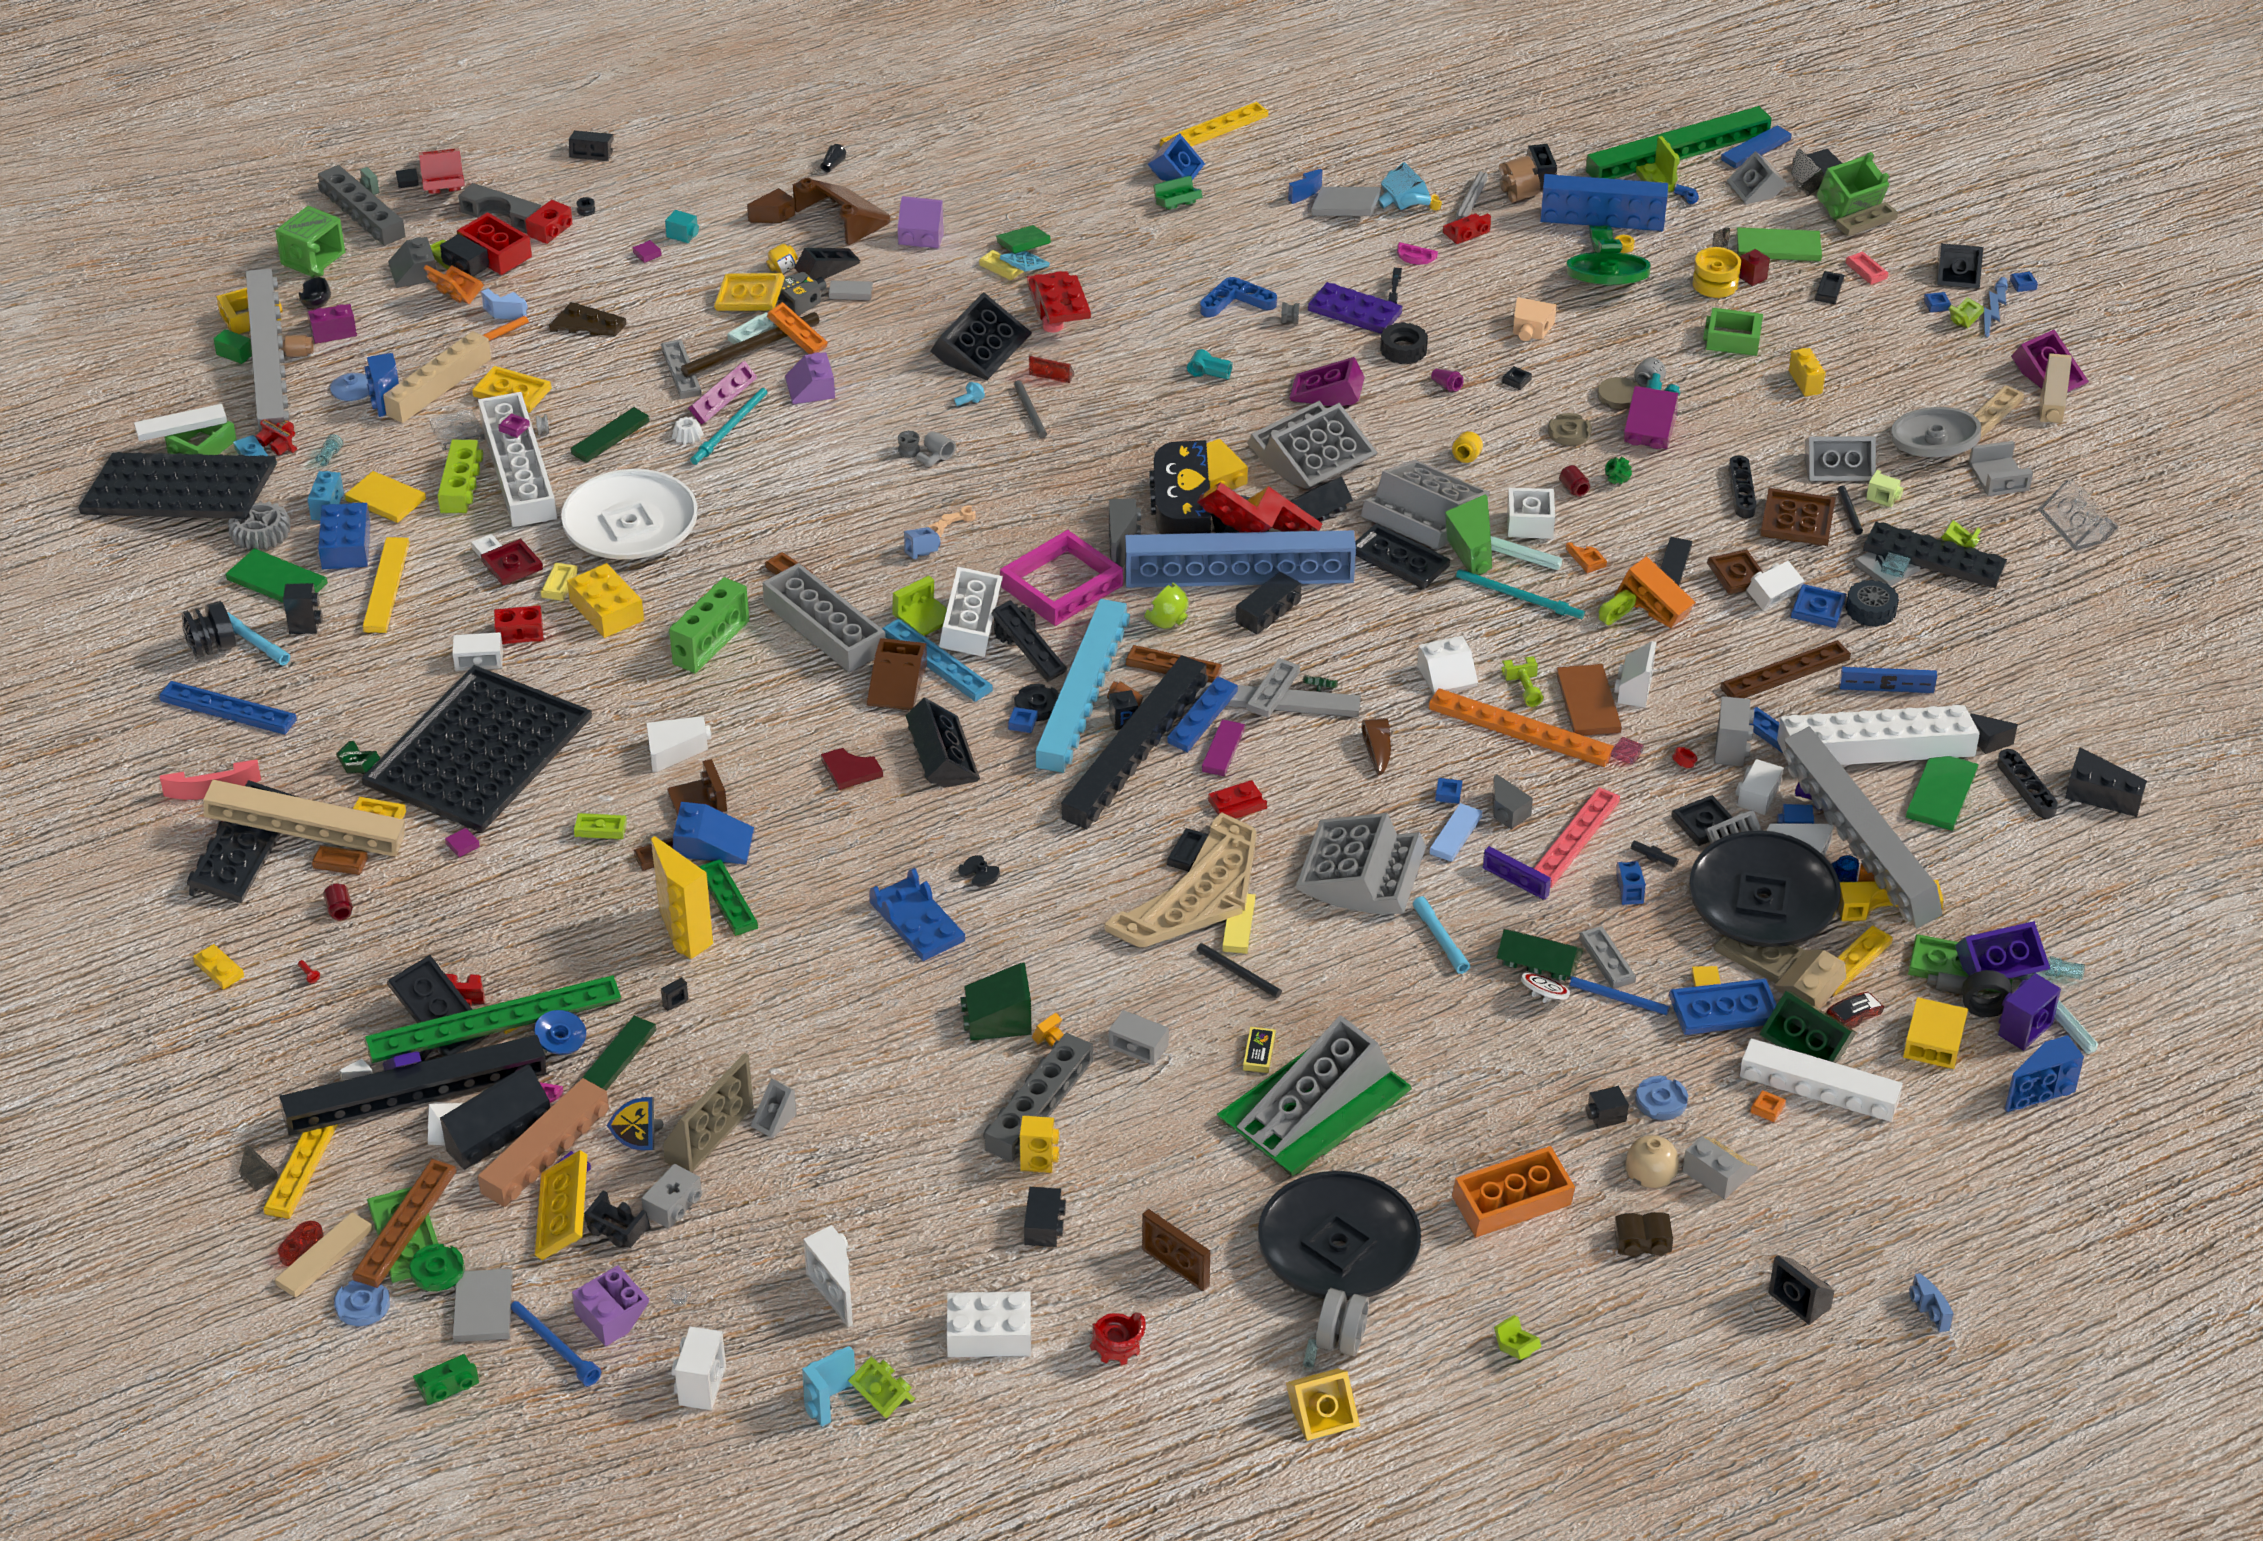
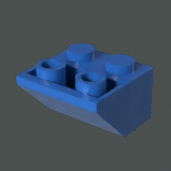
[364,353,399,417]

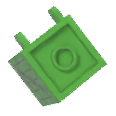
[1817,152,1890,221]
[275,206,346,277]

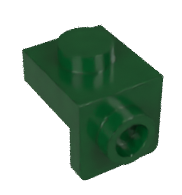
[336,741,381,774]

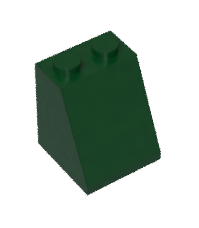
[960,962,1032,1041]

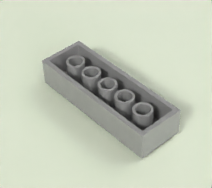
[762,563,885,673]

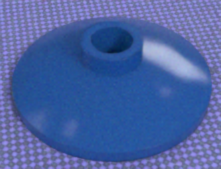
[534,1010,586,1055]

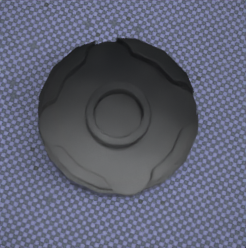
[1014,684,1059,721]

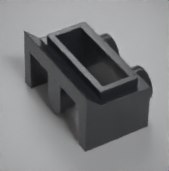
[584,1190,651,1248]

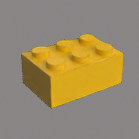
[567,563,644,638]

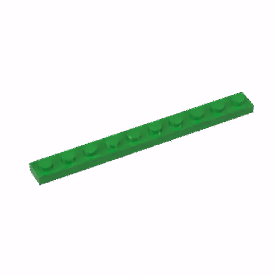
[364,975,621,1063]

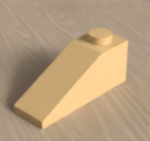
[2039,354,2072,423]

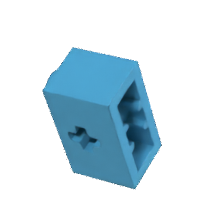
[308,471,344,521]

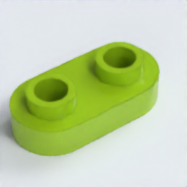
[1598,590,1636,625]

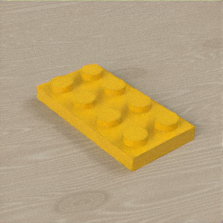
[535,1150,588,1260]

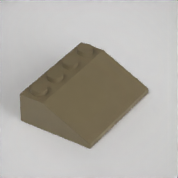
[663,1053,754,1173]

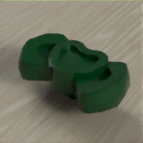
[1302,674,1338,692]

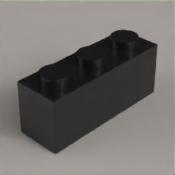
[1236,572,1302,635]

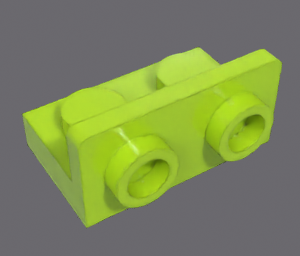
[848,1356,916,1419]

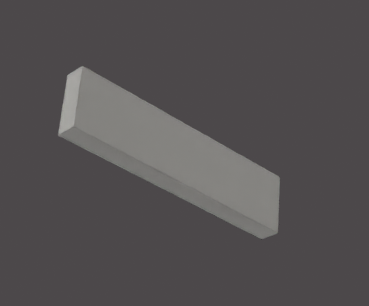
[661,339,702,399]

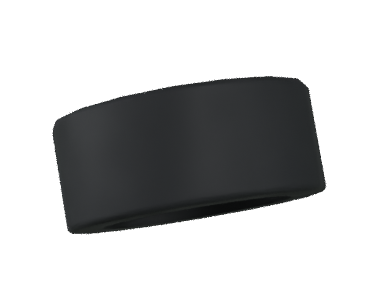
[1962,970,2012,1018]

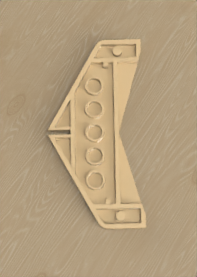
[1105,812,1257,948]

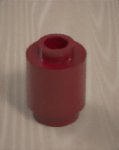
[1559,465,1590,497]
[323,883,353,921]

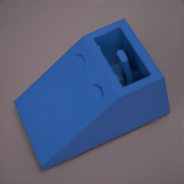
[2005,1035,2084,1112]

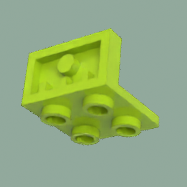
[1636,136,1680,192]

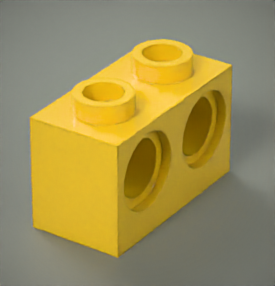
[1020,1116,1060,1173]

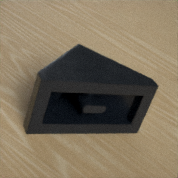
[1970,713,2018,754]

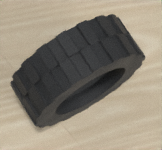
[1380,322,1428,364]

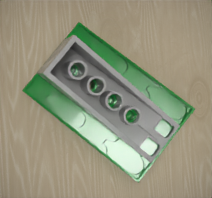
[1217,1015,1412,1176]

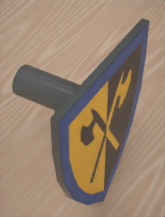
[606,1097,664,1150]

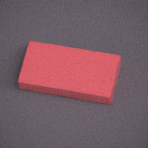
[1845,251,1888,285]

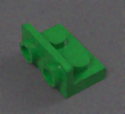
[413,1353,479,1406]

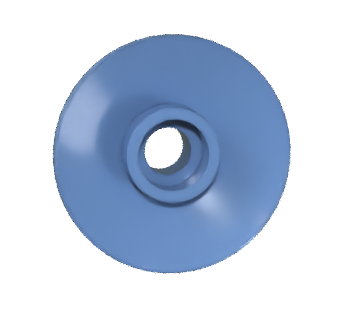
[330,373,369,401]

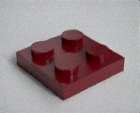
[481,538,543,586]

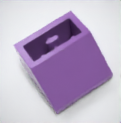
[572,1265,649,1347]

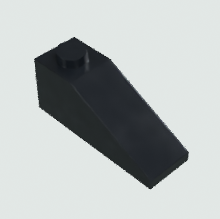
[794,248,861,280]

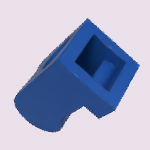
[1616,861,1646,905]

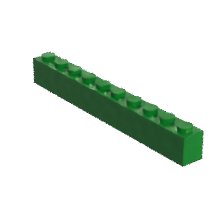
[1585,106,1772,179]

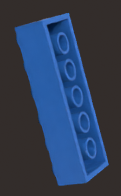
[1540,174,1668,231]

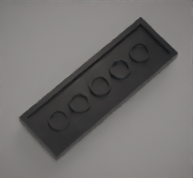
[1863,522,2007,589]

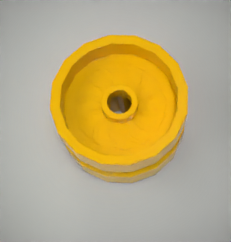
[1692,247,1741,298]

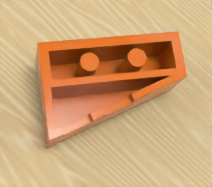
[1614,556,1696,628]

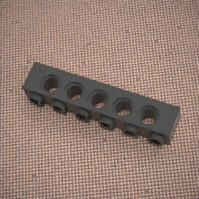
[317,165,406,246]
[983,1032,1093,1163]

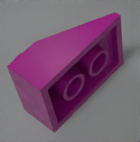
[2011,329,2089,393]
[1289,357,1365,406]

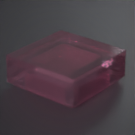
[1611,737,1644,765]

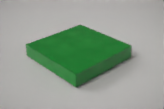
[996,225,1051,254]

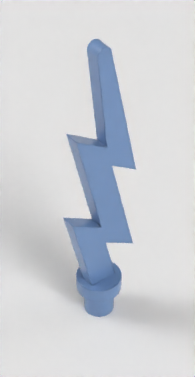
[1984,277,2008,337]

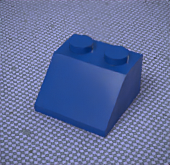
[1148,133,1205,181]

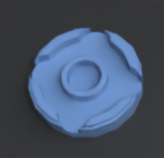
[1635,1075,1688,1120]
[334,1280,390,1326]

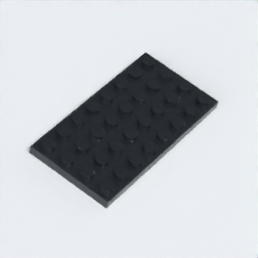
[78,452,277,519]

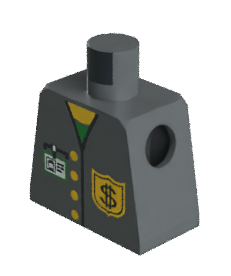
[777,272,827,316]

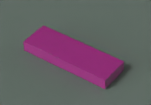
[1202,719,1245,777]

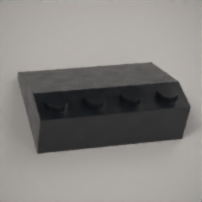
[930,292,1032,381]

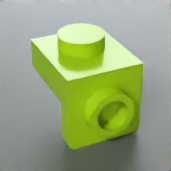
[1948,297,1984,329]
[1941,520,1981,548]
[1494,1315,1542,1360]

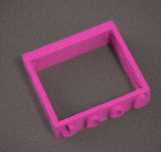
[1000,530,1123,626]

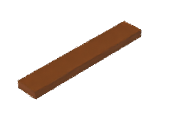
[352,1159,456,1288]

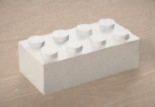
[939,567,1003,657]

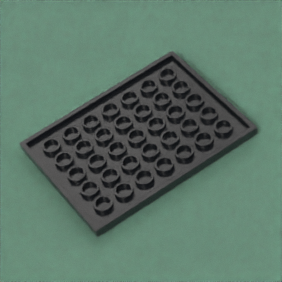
[362,665,592,833]

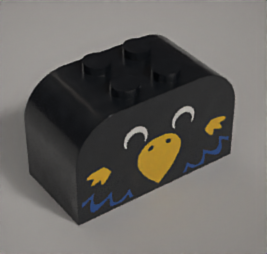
[1149,440,1211,534]

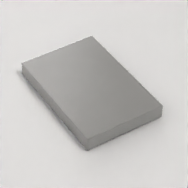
[1311,187,1381,216]
[453,1269,513,1342]

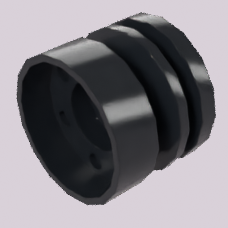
[181,600,236,659]

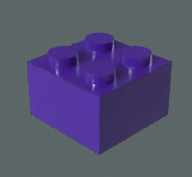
[1998,973,2061,1051]

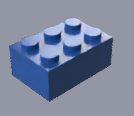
[318,503,371,570]

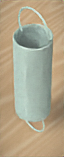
[1302,1335,1318,1372]

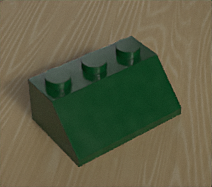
[1497,929,1584,981]
[1759,991,1857,1063]

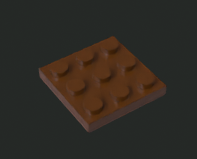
[1760,488,1836,546]

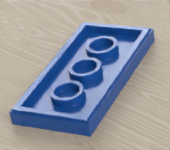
[1669,978,1777,1035]

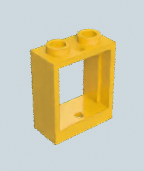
[216,288,283,334]

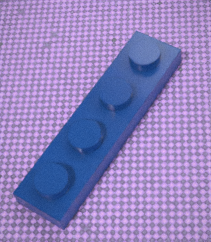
[1167,676,1238,753]

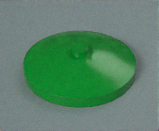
[1566,252,1651,286]

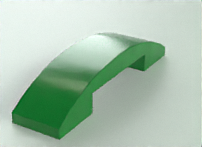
[1589,225,1622,253]

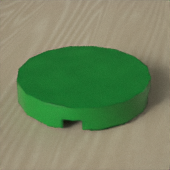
[409,1243,465,1292]

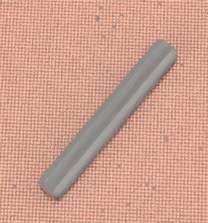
[1455,171,1488,221]

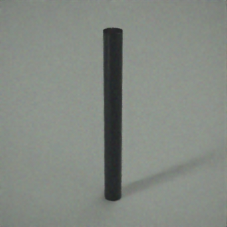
[1197,943,1282,998]

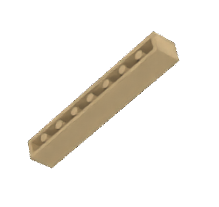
[203,780,405,857]

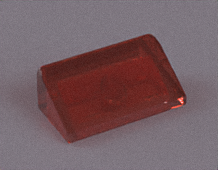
[1029,356,1074,383]

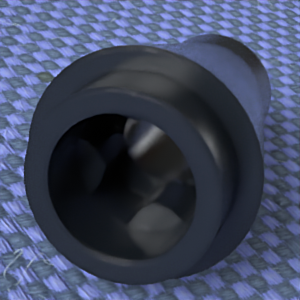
[820,144,846,173]

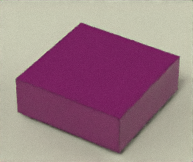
[633,240,662,263]
[498,413,530,438]
[445,828,480,857]

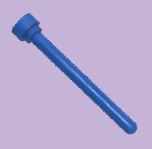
[511,1301,601,1386]

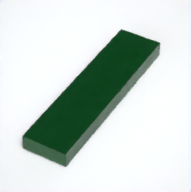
[570,407,650,463]
[580,1015,657,1091]

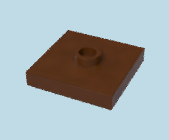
[1707,549,1764,594]

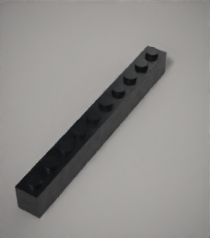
[1061,655,1208,830]
[279,1035,547,1136]

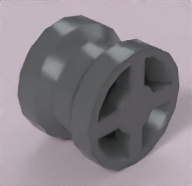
[1281,302,1300,324]
[898,431,920,458]

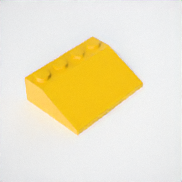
[651,836,713,959]

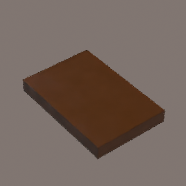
[1142,1209,1211,1291]

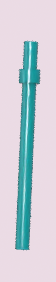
[690,388,768,465]
[1456,569,1585,620]

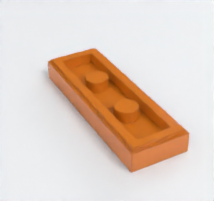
[767,302,828,354]

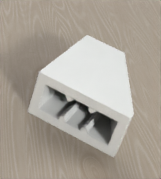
[646,716,711,772]
[1767,824,1834,856]

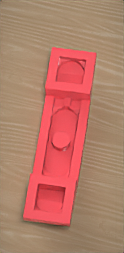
[160,759,261,800]

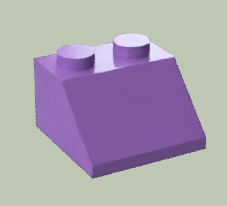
[898,196,944,249]
[785,352,835,404]

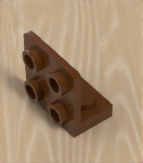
[667,759,727,816]

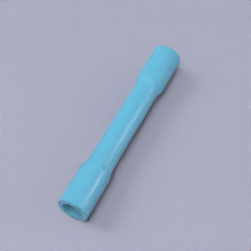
[227,612,290,666]
[1412,896,1470,974]

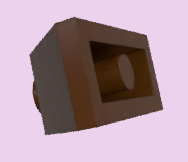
[747,188,796,223]

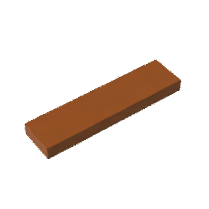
[1126,645,1222,683]

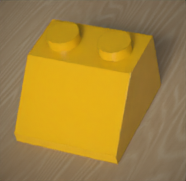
[1285,1368,1360,1441]

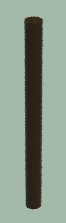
[681,312,820,378]

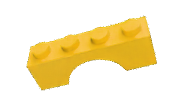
[1838,880,1944,921]

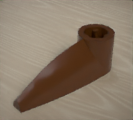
[1361,718,1391,775]

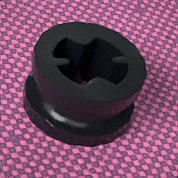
[576,197,596,216]

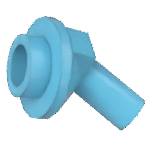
[954,382,985,406]

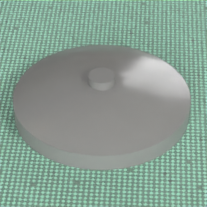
[1891,407,1981,457]

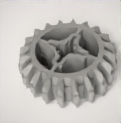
[228,501,291,551]

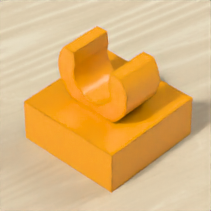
[1031,1012,1064,1047]

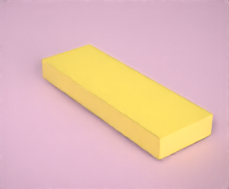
[1223,894,1256,954]

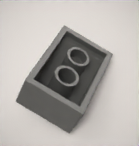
[1109,498,1141,568]

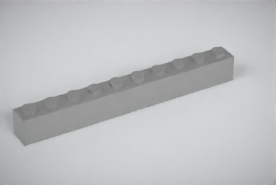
[246,269,290,432]

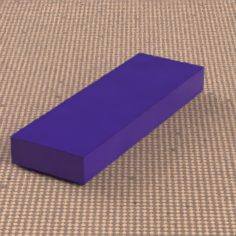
[1483,846,1551,900]

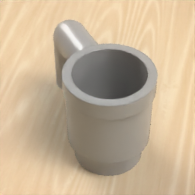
[916,431,956,467]

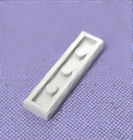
[134,404,227,441]

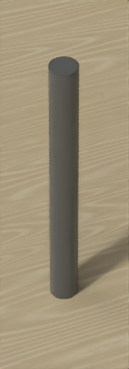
[1014,380,1047,438]

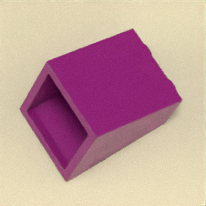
[1624,386,1678,449]

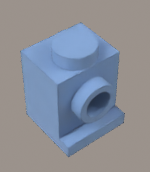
[904,527,941,559]

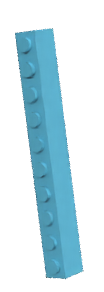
[1036,599,1130,773]

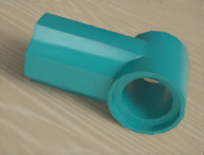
[1187,349,1233,380]

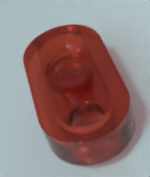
[278,1221,324,1266]

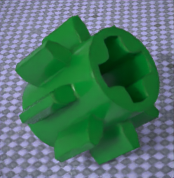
[1605,456,1632,485]

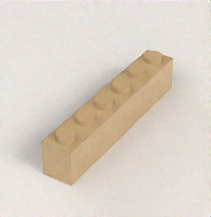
[383,331,491,423]

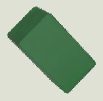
[213,329,252,364]

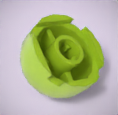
[1144,582,1189,629]

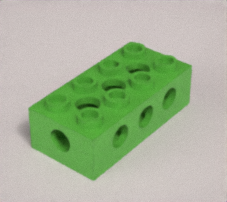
[669,577,749,674]

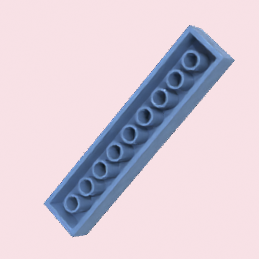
[1125,530,1356,588]

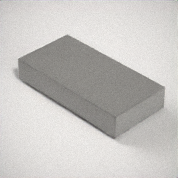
[829,281,873,300]

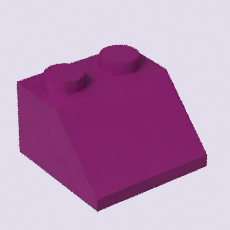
[307,304,357,344]

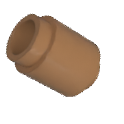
[281,335,314,357]

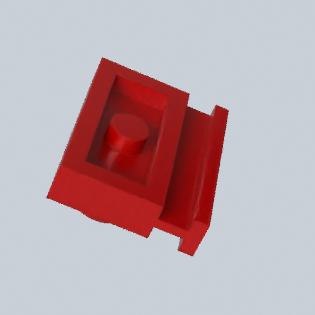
[1208,780,1267,819]

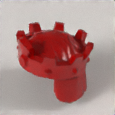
[1089,1312,1146,1365]

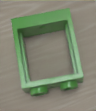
[1703,307,1763,356]
[164,421,237,455]

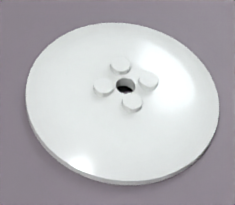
[561,469,698,559]

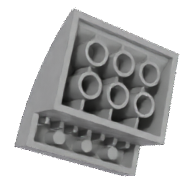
[1247,401,1378,489]
[1361,460,1490,550]
[1296,813,1426,914]

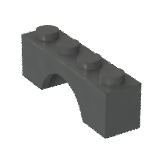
[458,183,541,234]

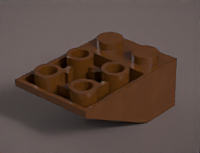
[867,638,927,710]

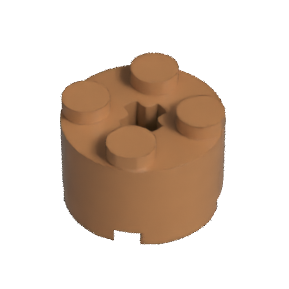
[1499,156,1540,203]

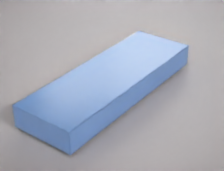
[1430,803,1482,862]

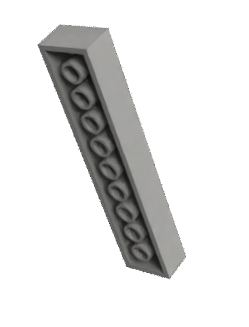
[1784,726,1943,929]

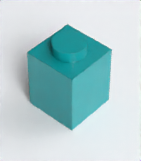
[665,210,699,243]

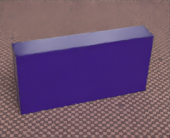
[383,1051,421,1071]

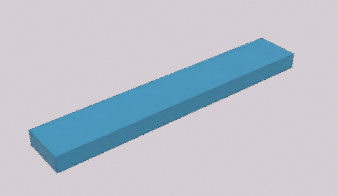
[882,618,993,702]

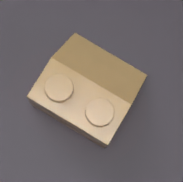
[1774,950,1846,1009]

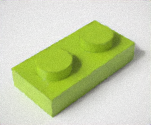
[574,813,627,839]

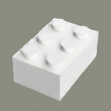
[947,1291,1031,1357]

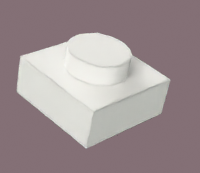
[471,534,502,558]

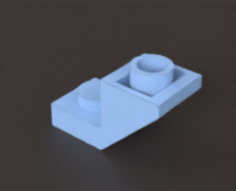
[481,288,528,320]

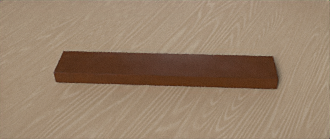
[1720,640,1851,699]

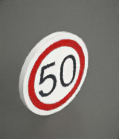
[1521,973,1570,1003]

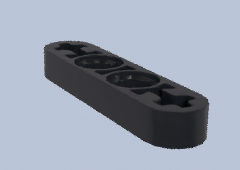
[1728,455,1756,518]
[1997,749,2058,819]

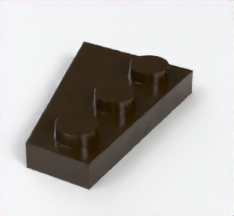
[549,302,627,336]

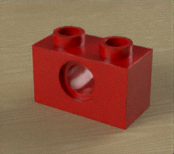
[525,199,573,244]

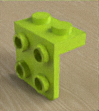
[892,575,947,636]

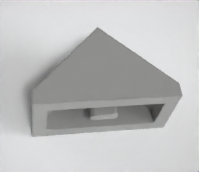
[751,1078,796,1138]

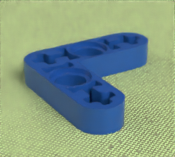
[1200,277,1277,317]

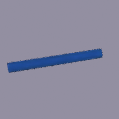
[1570,976,1670,1016]

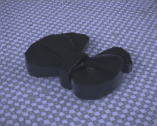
[958,855,1000,887]

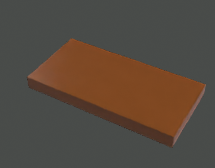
[1556,664,1622,736]

